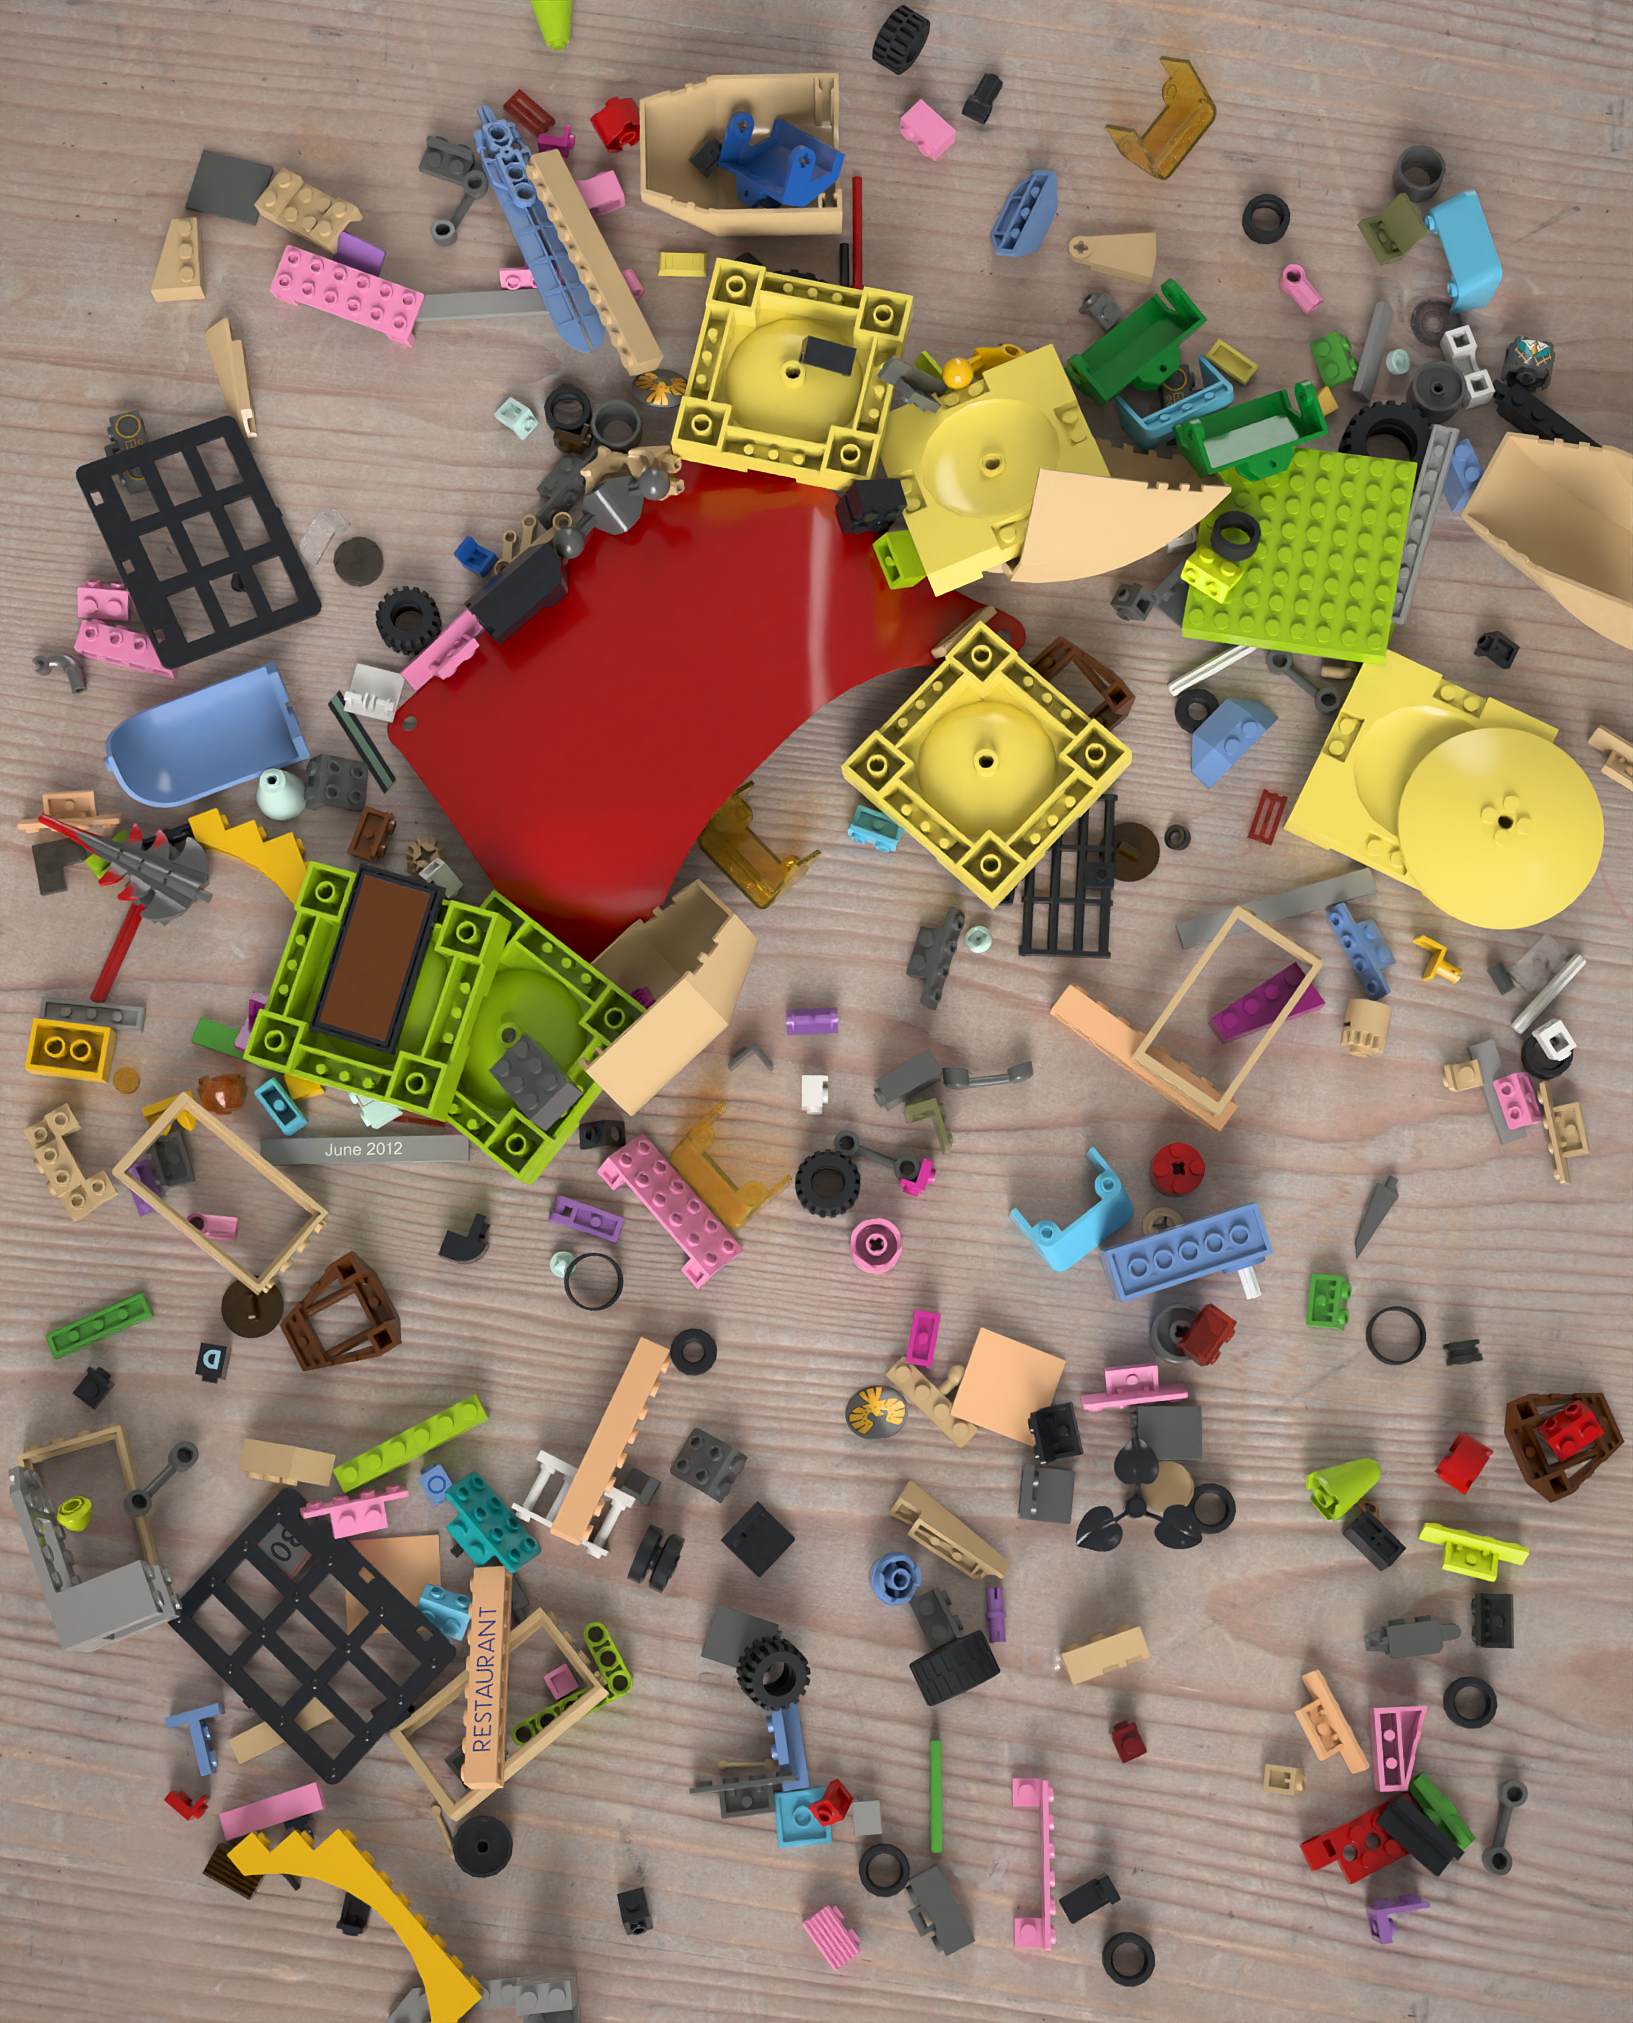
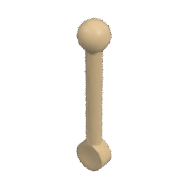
[718,1758,774,1771]
[431,1805,455,1859]

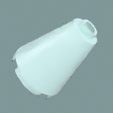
[256,768,306,821]

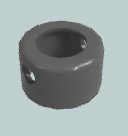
[1392,145,1446,202]
[591,400,642,454]

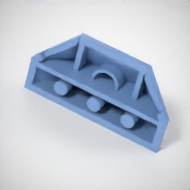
[990,169,1058,257]
[1191,699,1278,789]

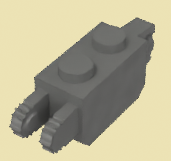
[1364,1615,1462,1659]

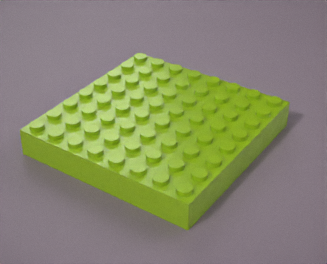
[1182,447,1417,665]

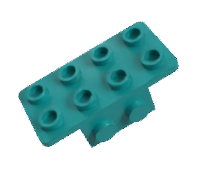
[444,1471,542,1573]

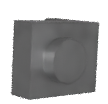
[1078,292,1123,331]

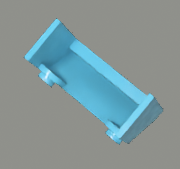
[1424,189,1502,315]
[1115,355,1234,450]
[1009,1147,1134,1272]

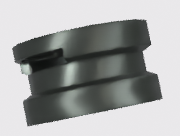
[1443,1339,1483,1366]

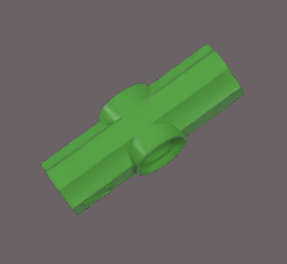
[1408,1772,1476,1850]

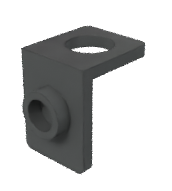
[728,1043,774,1071]

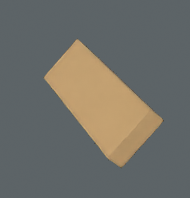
[931,605,997,659]

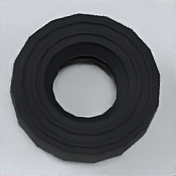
[1175,688,1219,734]
[670,1328,717,1376]

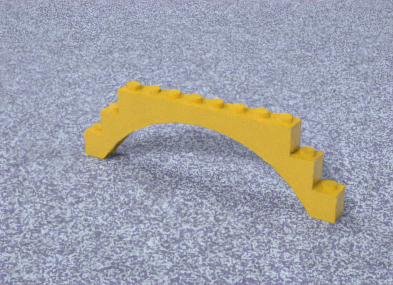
[188,808,325,1104]
[227,1827,483,2023]

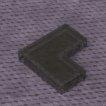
[32,838,88,896]

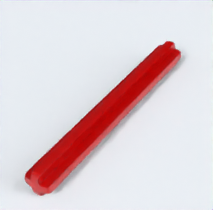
[90,902,146,1003]

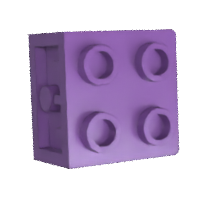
[332,231,386,277]
[1366,1894,1430,1944]

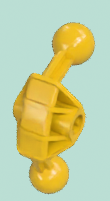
[942,344,1072,390]

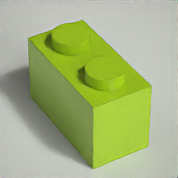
[872,530,927,590]

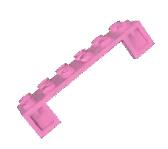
[270,245,425,348]
[597,1134,743,1289]
[1012,1778,1056,1951]

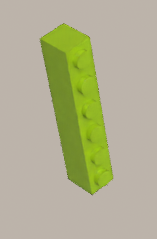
[333,1394,490,1495]

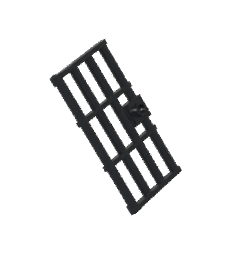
[1018,794,1118,959]

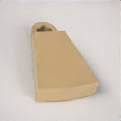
[1068,232,1156,285]

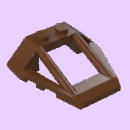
[1028,636,1136,732]
[280,1251,402,1371]
[1504,1393,1624,1503]

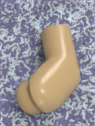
[1321,661,1359,679]

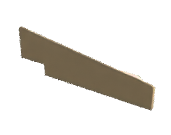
[205,318,258,440]
[888,1481,1010,1579]

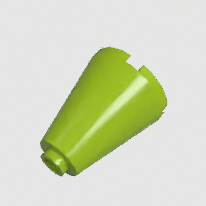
[529,0,573,50]
[1305,1457,1381,1522]

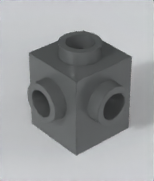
[1110,583,1156,621]

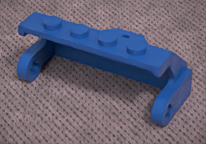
[717,111,845,209]

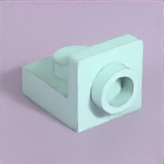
[494,397,538,440]

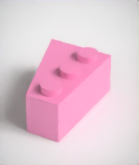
[1368,1705,1428,1792]

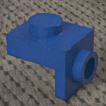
[454,535,499,578]

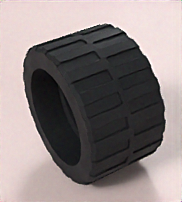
[909,1630,1001,1706]

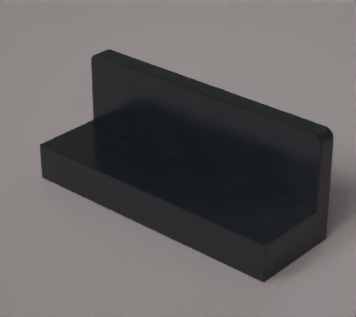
[1376,1796,1465,1876]

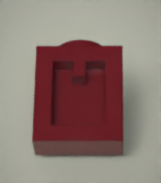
[1109,1720,1147,1764]

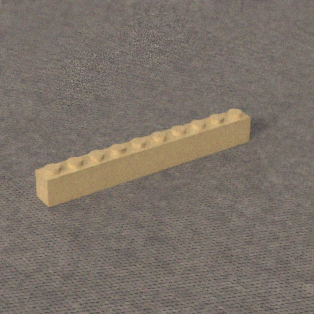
[526,149,664,376]

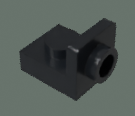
[689,136,722,178]
[1474,631,1520,669]
[73,1366,115,1409]

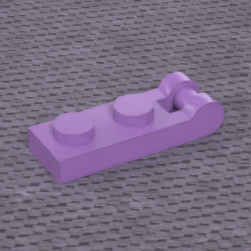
[548,1195,625,1244]

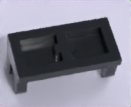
[799,336,857,377]
[1342,1510,1406,1572]

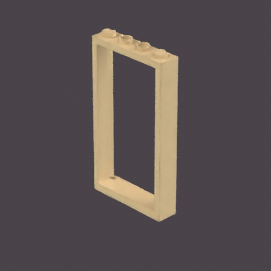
[1130,905,1324,1119]

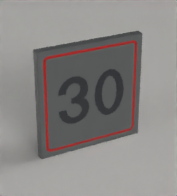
[256,1522,312,1580]

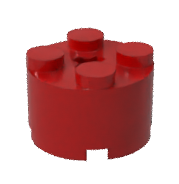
[590,96,640,153]
[1149,1142,1205,1197]
[1435,1433,1493,1495]

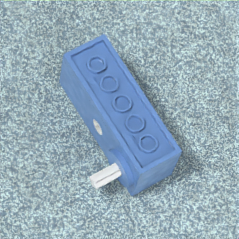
[1098,1202,1273,1302]

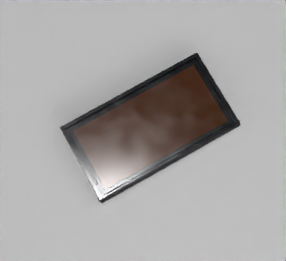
[308,863,447,1056]

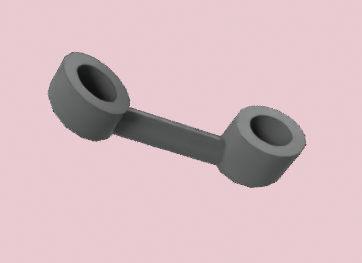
[431,170,488,247]
[1266,650,1342,714]
[942,1061,1033,1090]
[834,1130,920,1181]
[124,1441,199,1518]
[1482,1780,1528,1875]

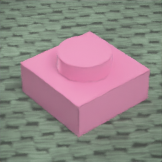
[543,1663,580,1700]

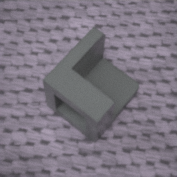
[619,1468,661,1506]

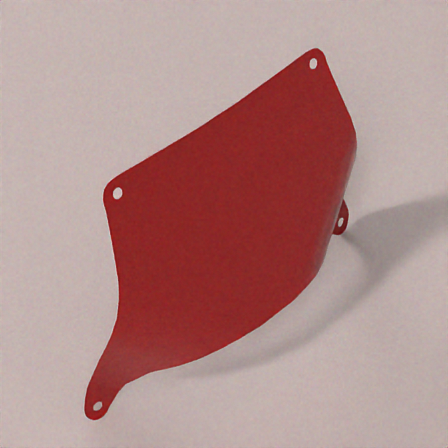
[387,445,1026,964]

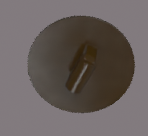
[1099,822,1160,882]
[221,1275,284,1338]

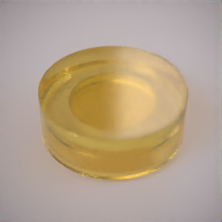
[113,1067,140,1094]

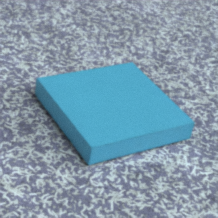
[774,1787,832,1848]

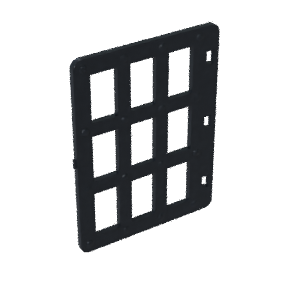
[76,416,322,670]
[168,1488,456,1785]

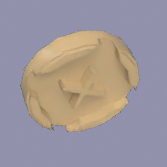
[1141,1461,1194,1514]

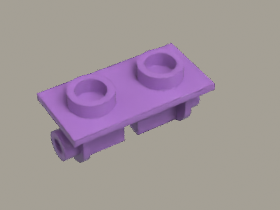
[786,1007,839,1035]
[129,1159,162,1217]

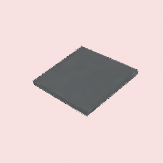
[185,150,274,226]

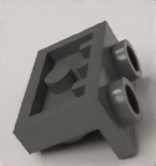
[419,136,475,187]
[909,1587,964,1651]

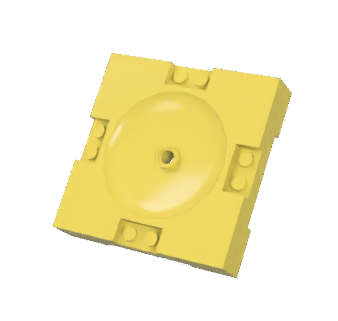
[671,257,913,492]
[880,343,1111,597]
[841,621,1132,910]
[1283,649,1559,897]

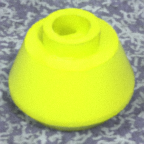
[56,1497,92,1532]

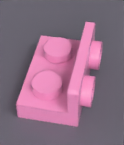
[1493,1072,1543,1130]

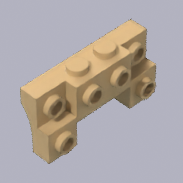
[23,1103,119,1222]

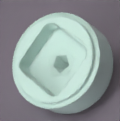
[1386,349,1410,375]
[965,926,992,953]
[550,1251,577,1278]

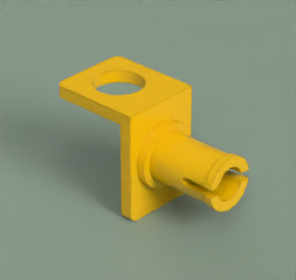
[1412,935,1463,984]

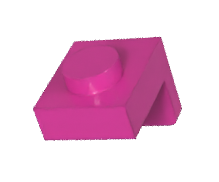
[537,125,575,158]
[899,1158,936,1196]

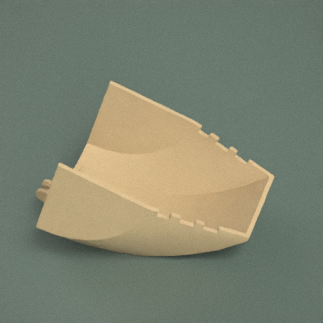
[1461,432,1633,650]
[985,438,1232,583]

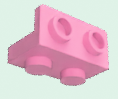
[78,579,130,621]

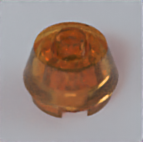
[196,1074,249,1115]

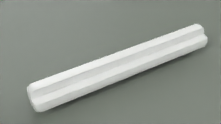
[1168,645,1257,696]
[1511,954,1586,1034]

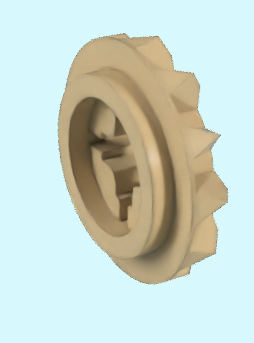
[406,837,447,876]
[1142,1207,1183,1235]

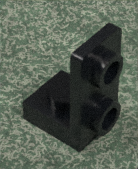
[1059,1872,1121,1924]

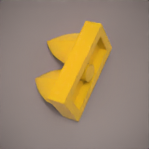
[141,1090,199,1136]

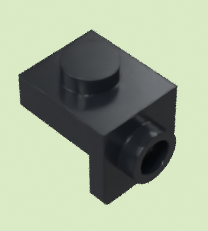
[617,1887,653,1935]
[336,1892,372,1936]

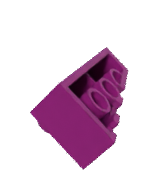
[1208,961,1326,1045]

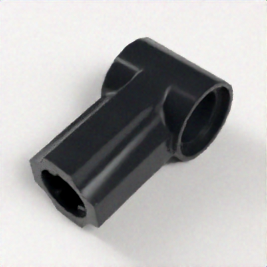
[962,73,1003,125]

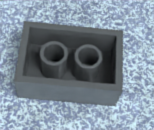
[489,1033,583,1131]

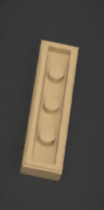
[228,1697,335,1765]

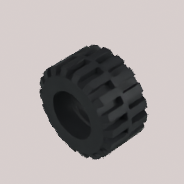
[872,5,930,75]
[375,586,442,656]
[795,1149,861,1218]
[736,1636,811,1711]

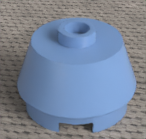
[868,1551,922,1606]

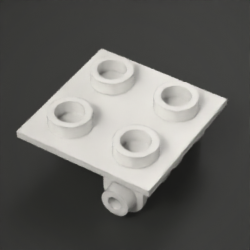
[344,663,405,723]

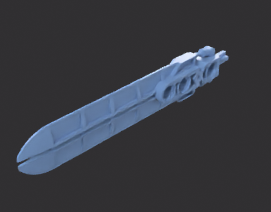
[474,105,605,353]

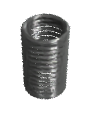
[1487,962,1516,995]

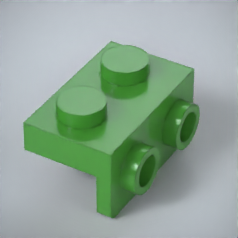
[1309,331,1359,390]

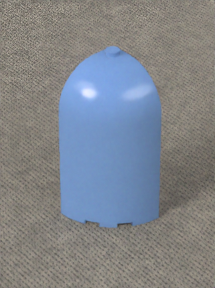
[103,661,310,808]

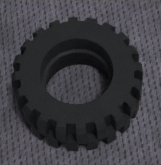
[1338,400,1432,492]

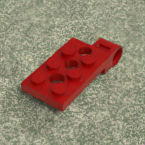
[1299,1792,1415,1884]

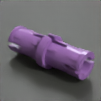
[985,1587,1007,1643]

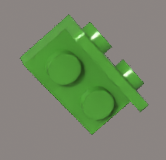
[1306,1273,1352,1331]

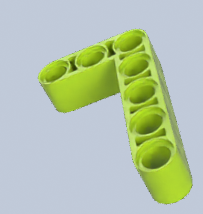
[511,1622,633,1747]

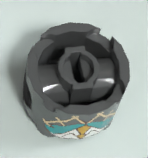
[1501,336,1555,393]

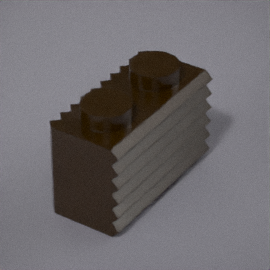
[202,1841,266,1900]

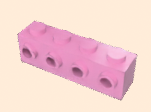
[74,619,180,679]

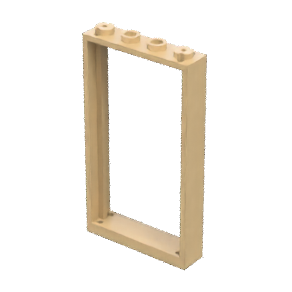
[112,1091,329,1295]
[16,1422,160,1591]
[389,1607,610,1822]

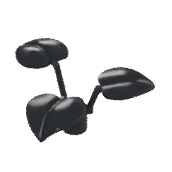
[1076,1437,1202,1552]

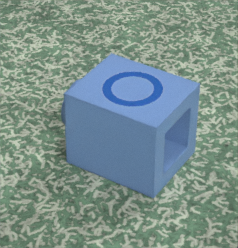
[417,1463,454,1507]

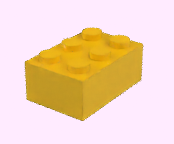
[24,1018,117,1084]

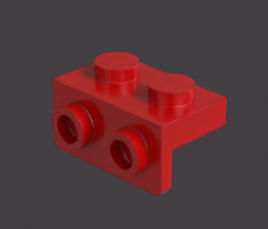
[1537,1400,1604,1463]

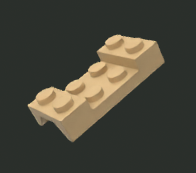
[254,167,363,255]

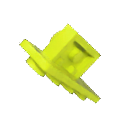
[1418,1523,1529,1582]

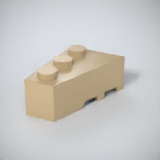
[151,217,205,302]
[238,1438,336,1487]
[1060,1623,1151,1685]

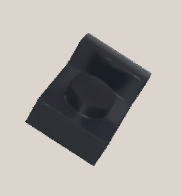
[438,1213,491,1265]

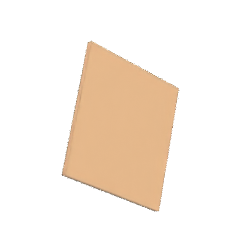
[949,1327,1066,1447]
[345,1535,441,1635]

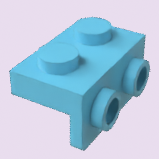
[848,804,904,852]
[417,1584,473,1641]

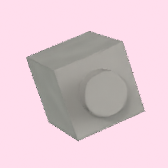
[852,1794,882,1836]

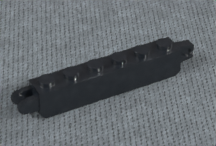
[1492,379,1602,448]

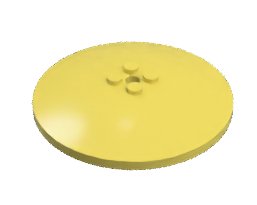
[1396,728,1604,929]

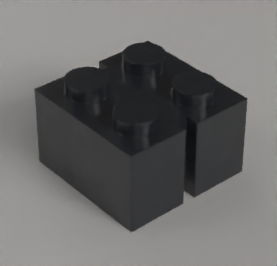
[835,478,908,535]

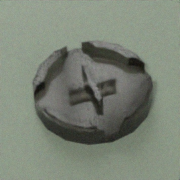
[333,536,384,587]

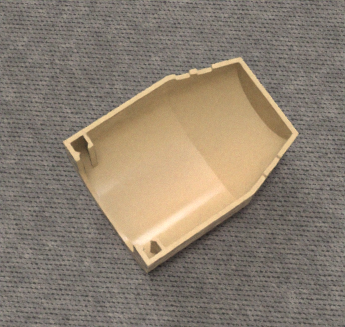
[639,73,842,237]
[578,879,759,1116]

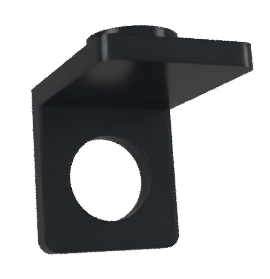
[579,1119,626,1150]

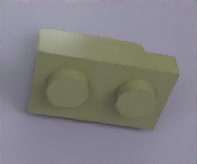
[1357,193,1427,265]
[904,1097,954,1156]

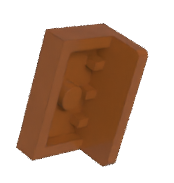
[347,806,397,864]

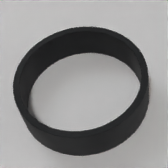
[564,1253,623,1311]
[1366,1306,1426,1365]

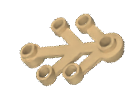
[493,512,574,577]

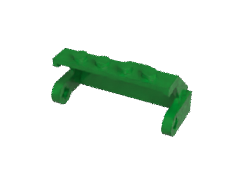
[1063,278,1207,408]
[1172,380,1329,482]

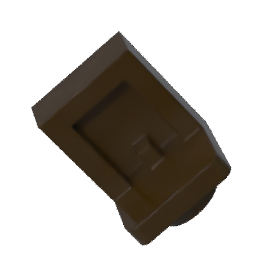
[553,423,593,455]

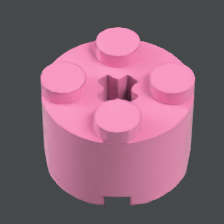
[850,1218,903,1274]

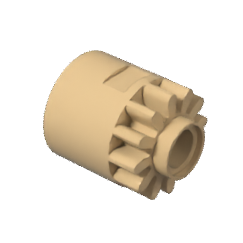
[1340,999,1392,1058]

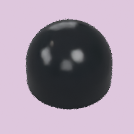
[1164,824,1191,851]

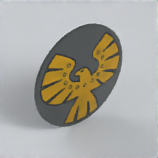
[632,369,688,408]
[845,1385,908,1440]

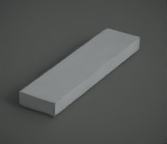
[1352,301,1394,402]
[39,997,146,1033]
[1467,1039,1527,1145]

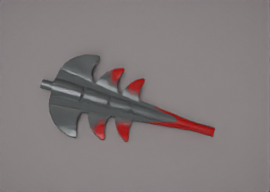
[38,813,213,922]

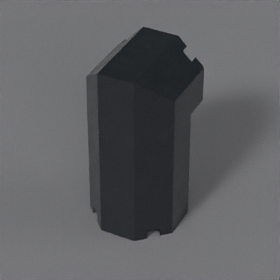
[464,543,569,645]

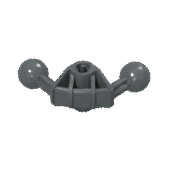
[553,468,670,559]

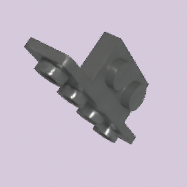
[878,356,948,413]
[536,444,603,531]
[906,907,965,1010]
[689,1771,800,1819]

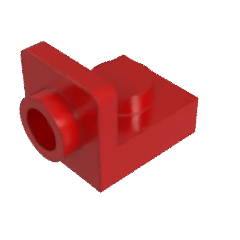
[809,1779,854,1827]
[164,1790,210,1821]

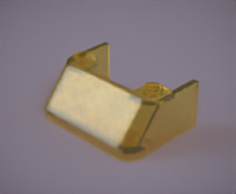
[1105,56,1217,180]
[697,780,822,909]
[670,1100,792,1230]

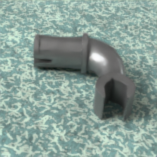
[32,654,87,694]

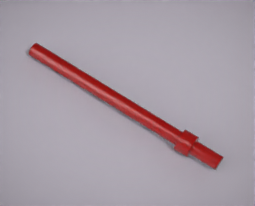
[850,176,864,290]

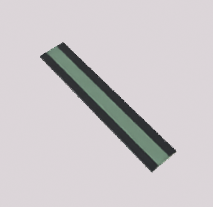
[328,690,396,794]

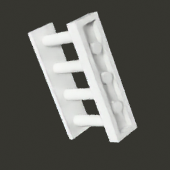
[511,1450,637,1559]

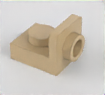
[1442,1059,1485,1092]
[1263,1764,1307,1796]

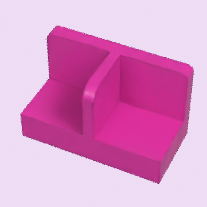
[905,1310,941,1369]

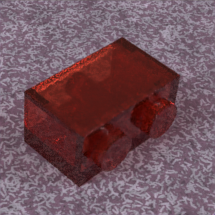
[1176,1303,1237,1367]

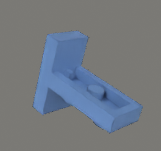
[165,1703,225,1776]

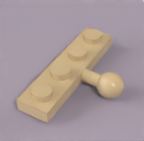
[885,1356,979,1449]

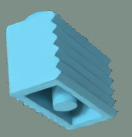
[254,1077,309,1137]

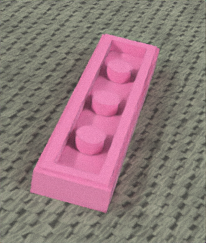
[219,1781,327,1841]

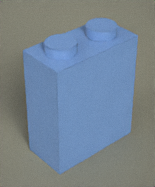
[1443,438,1484,512]

